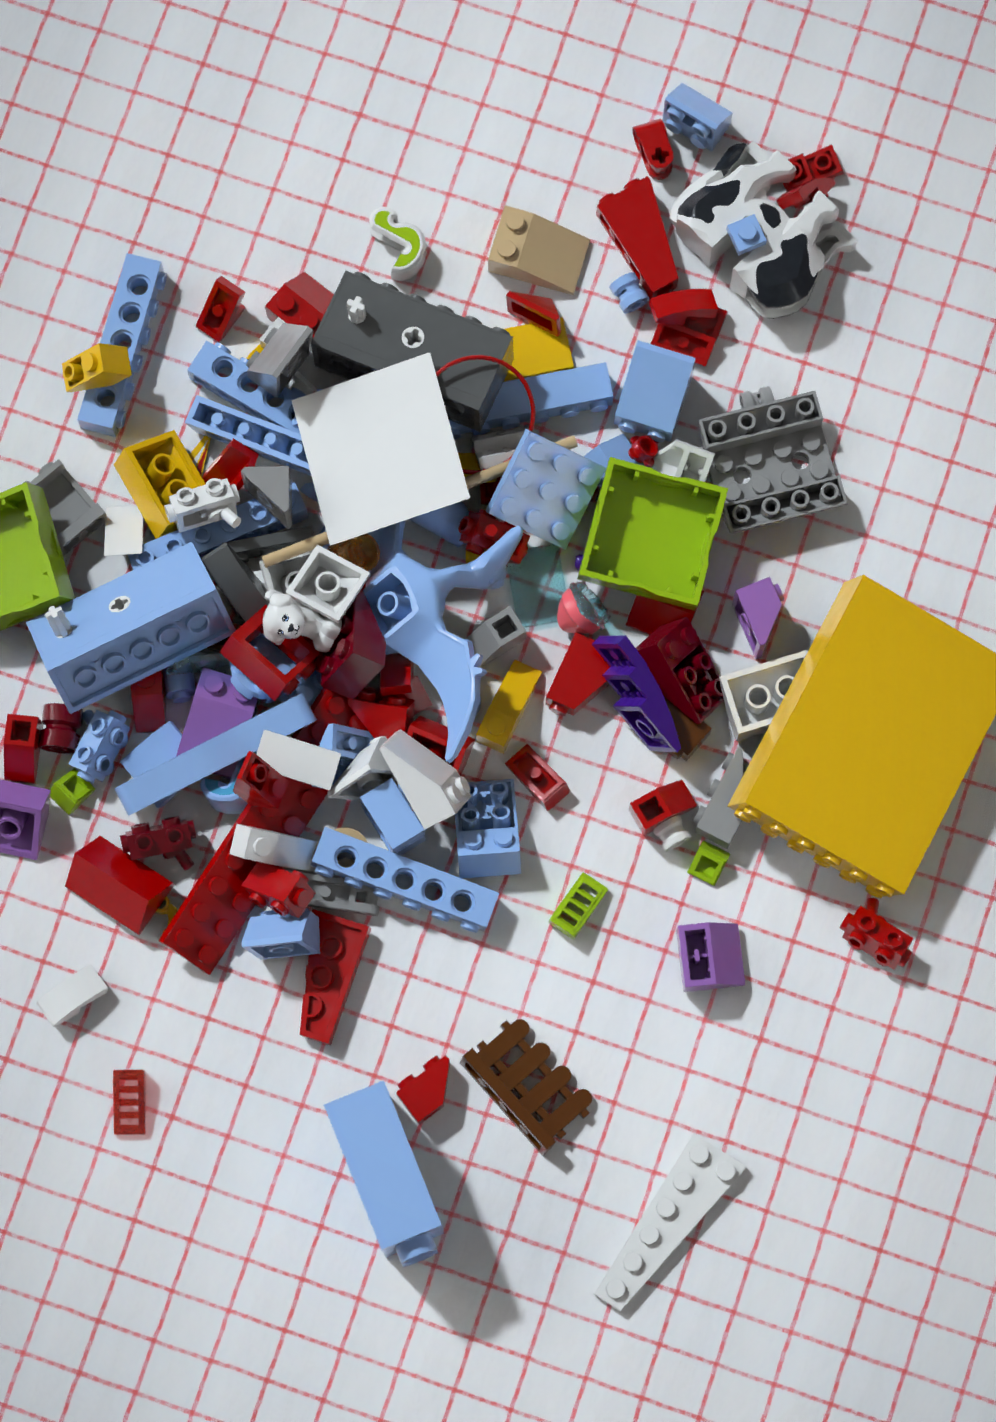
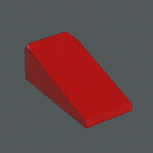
[504,744,570,811]

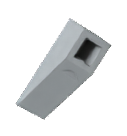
[693,747,743,849]

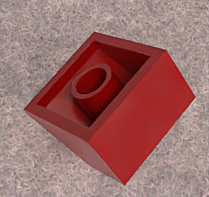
[265,272,334,337]
[407,715,476,776]

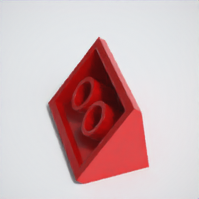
[65,836,175,935]

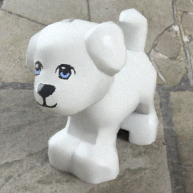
[263,589,342,653]

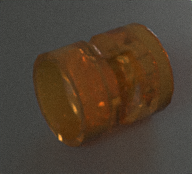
[327,533,380,571]

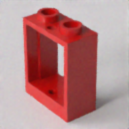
[220,605,320,701]

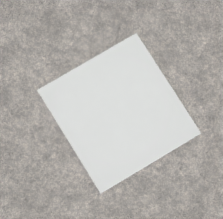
[291,352,470,546]

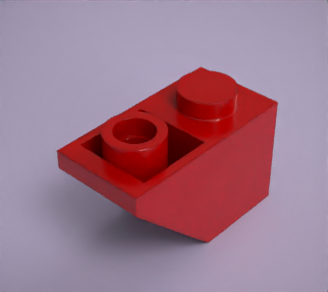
[348,688,415,739]
[3,714,44,784]
[233,751,289,809]
[629,779,697,836]
[396,1055,450,1125]

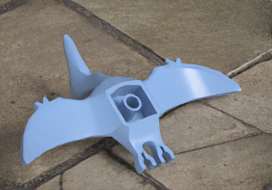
[300,482,523,763]

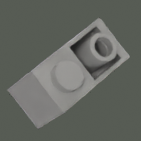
[465,606,526,668]

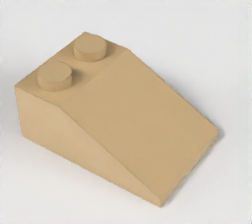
[488,205,590,295]

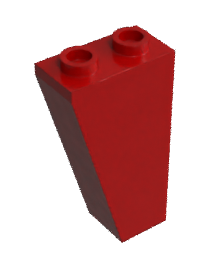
[596,176,678,299]

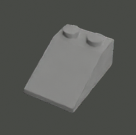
[246,323,313,398]

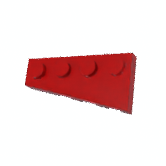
[299,909,371,1046]

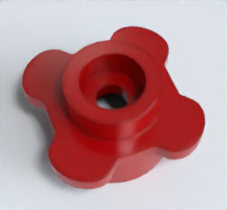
[628,435,658,467]

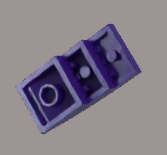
[592,635,681,752]

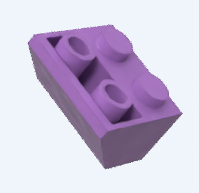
[676,922,745,992]

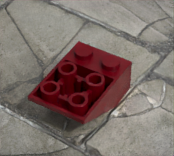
[319,589,386,700]
[636,617,724,724]

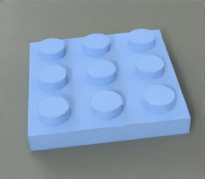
[485,429,606,550]

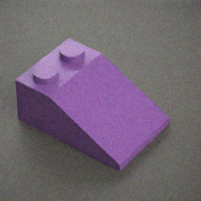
[176,667,259,779]

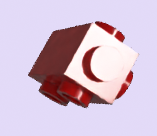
[241,862,316,918]

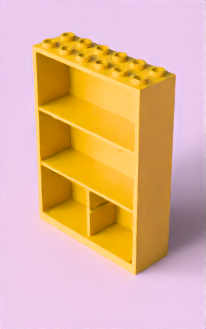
[727,575,996,899]

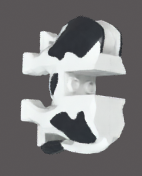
[669,141,858,319]

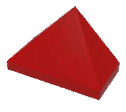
[506,291,561,337]

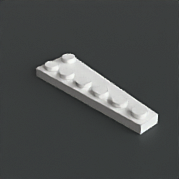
[594,1133,746,1311]

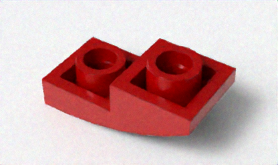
[783,144,844,192]
[776,178,836,210]
[649,289,718,325]
[380,653,414,696]

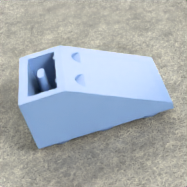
[455,779,521,879]

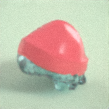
[557,581,611,634]

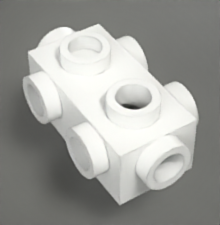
[164,478,241,533]

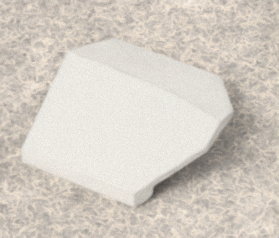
[652,439,715,482]

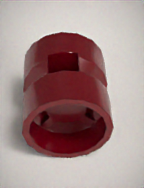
[38,703,83,754]

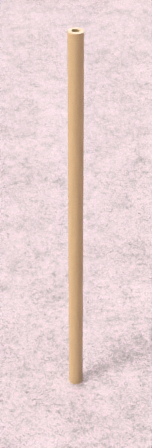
[261,435,578,568]

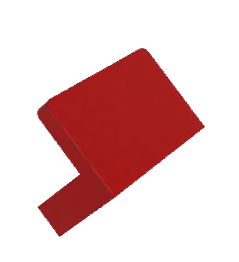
[202,438,259,491]

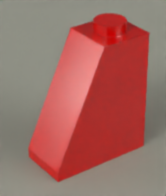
[546,632,610,716]

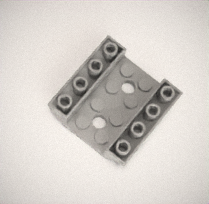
[698,391,848,534]

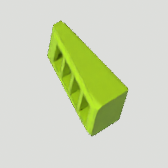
[548,872,609,940]

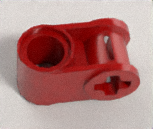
[632,118,674,180]

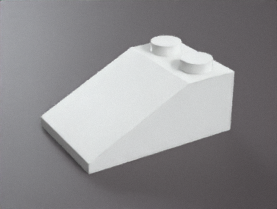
[379,729,471,830]

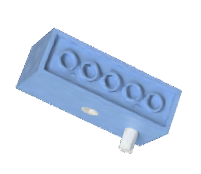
[26,542,236,714]

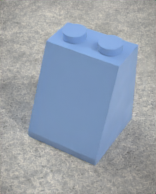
[614,340,696,442]

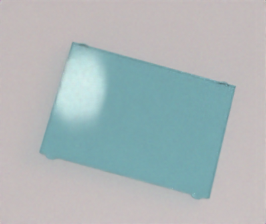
[507,544,566,628]

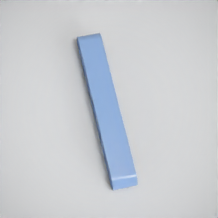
[114,692,317,816]

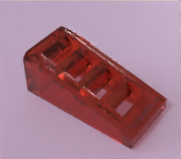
[113,1070,146,1135]

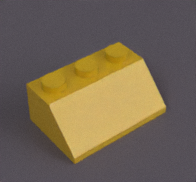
[114,430,206,539]

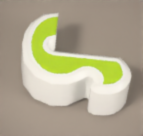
[369,207,427,281]

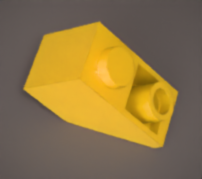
[62,343,132,392]

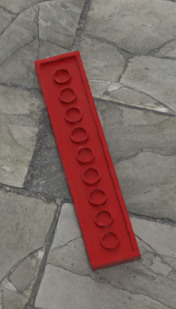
[158,688,368,975]

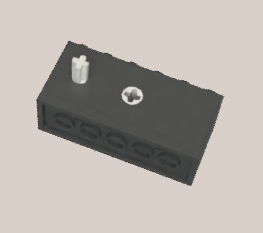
[311,270,514,432]

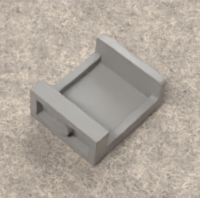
[24,460,107,556]

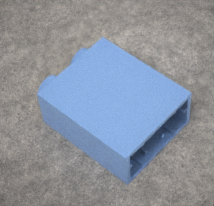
[324,1080,444,1267]

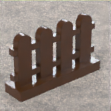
[460,1019,592,1156]

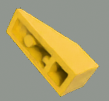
[476,659,542,754]

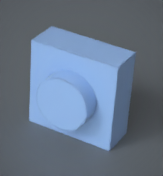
[726,214,767,256]

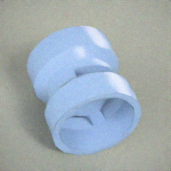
[609,272,649,314]

